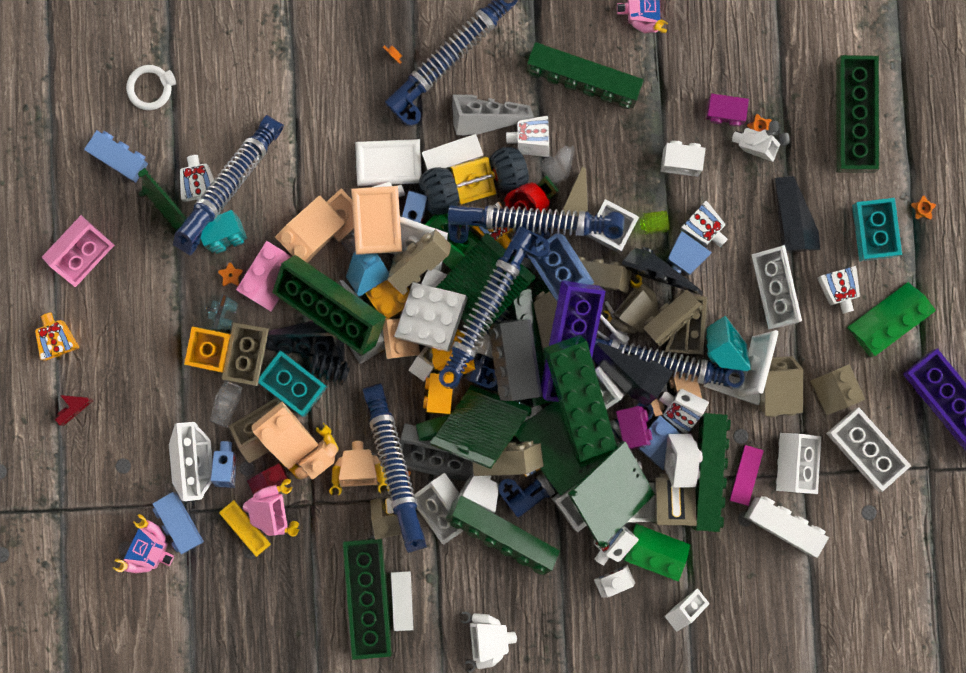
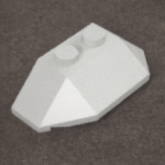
[169,422,213,501]

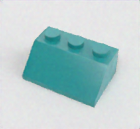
[706,316,751,371]

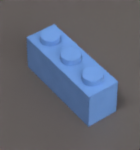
[84,131,148,183]
[153,492,204,554]

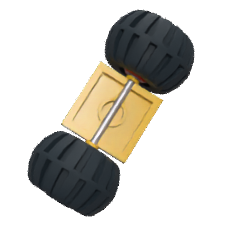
[419,147,529,215]

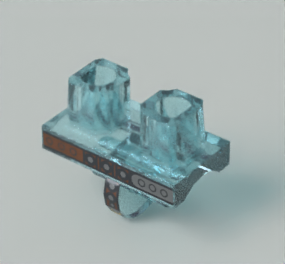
[204,295,239,331]

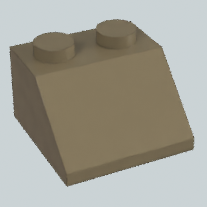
[810,364,865,416]

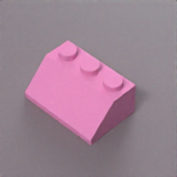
[42,215,115,287]
[236,241,292,312]

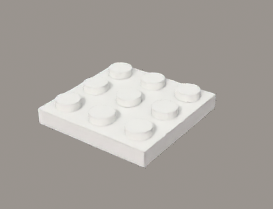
[394,282,468,352]

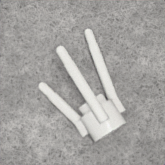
[597,301,630,344]

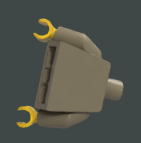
[600,275,659,334]

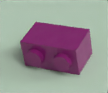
[706,93,749,127]
[616,406,652,450]

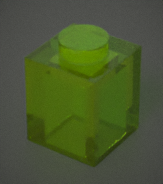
[640,211,669,235]

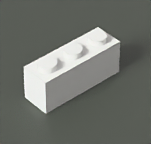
[422,134,483,170]

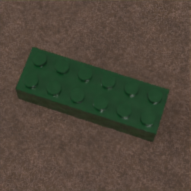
[526,42,644,109]
[836,55,879,173]
[272,255,386,355]
[543,335,617,461]
[692,413,731,532]
[343,538,392,660]

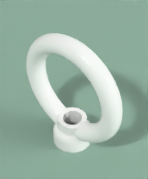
[126,65,176,110]

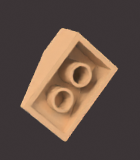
[275,196,346,263]
[252,402,319,469]

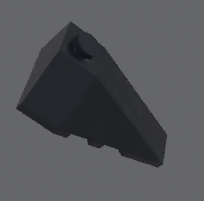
[775,176,820,253]
[622,247,703,296]
[265,321,345,362]
[592,342,673,407]

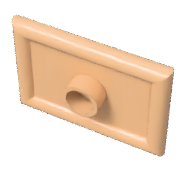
[351,186,402,255]

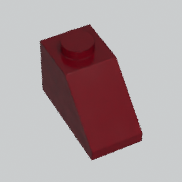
[247,463,289,495]

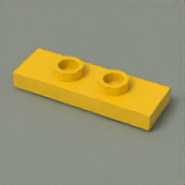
[219,500,271,557]

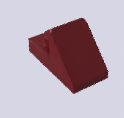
[55,395,93,426]

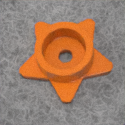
[383,45,402,64]
[747,114,771,132]
[911,196,936,219]
[218,262,243,286]

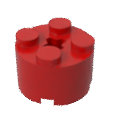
[504,182,550,214]

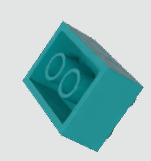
[852,198,902,262]
[201,210,248,254]
[258,351,328,417]

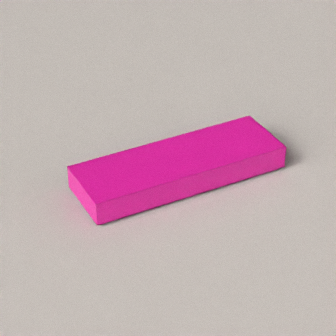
[729,445,764,506]

